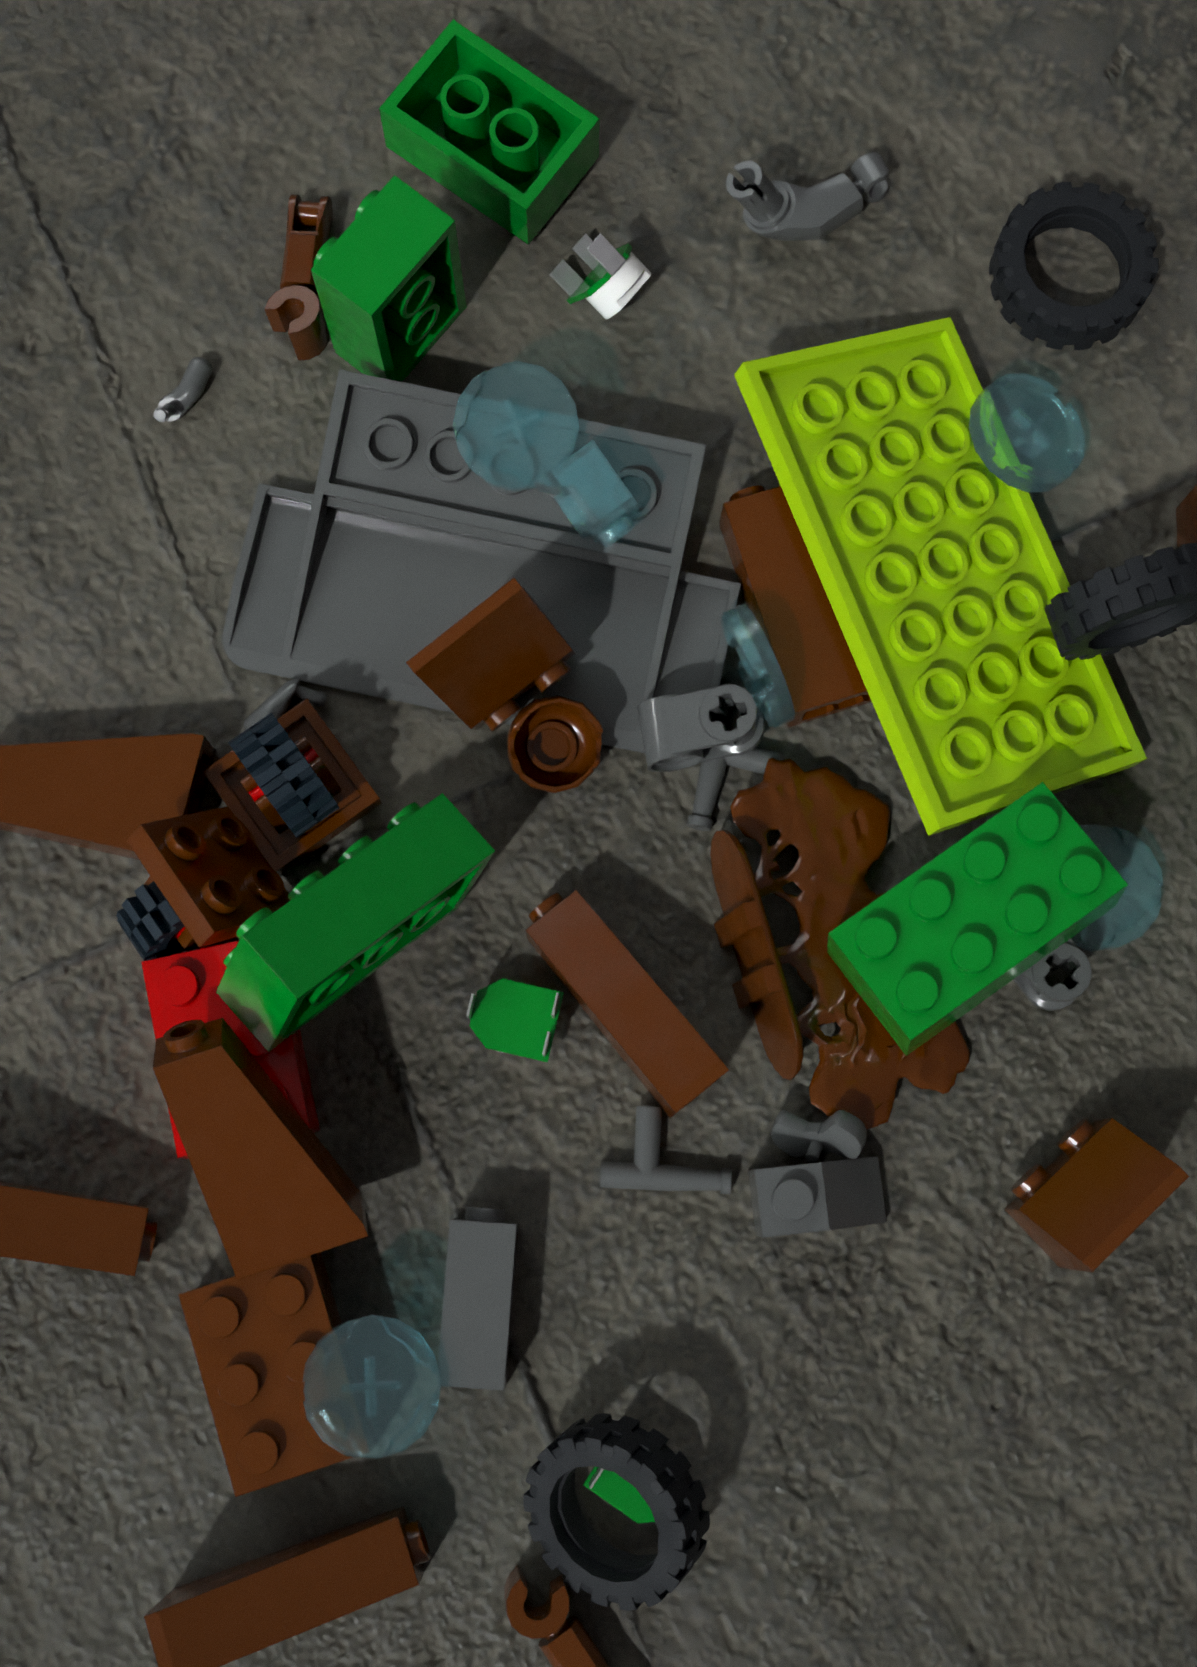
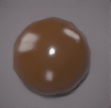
[507,695,604,793]

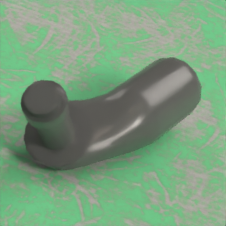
[154,357,213,422]
[244,679,328,730]

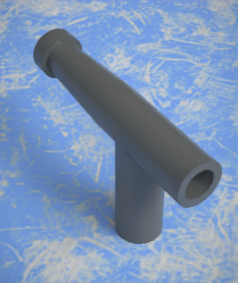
[686,710,785,831]
[600,1106,732,1194]

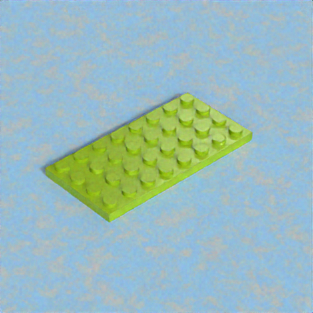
[734,317,1147,836]

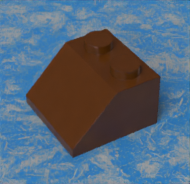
[1005,1118,1189,1272]

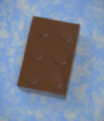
[178,1252,377,1497]

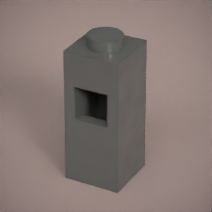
[436,1207,519,1391]

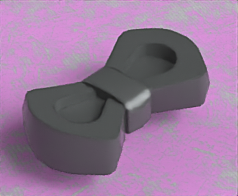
[771,1110,866,1163]

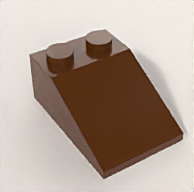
[406,578,576,732]

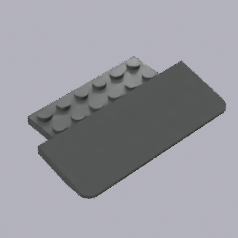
[222,369,741,753]

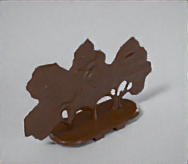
[710,758,970,1130]

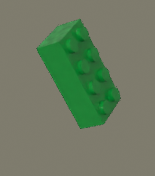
[827,782,1128,1056]
[216,793,495,1052]

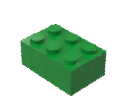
[379,19,600,245]
[311,175,467,382]

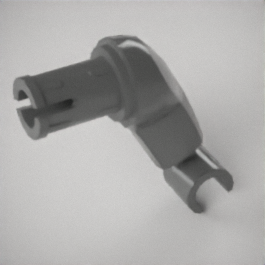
[726,152,889,241]

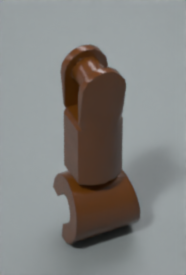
[264,194,333,361]
[504,1565,609,1667]

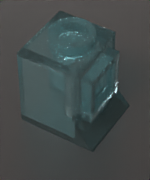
[534,440,639,548]

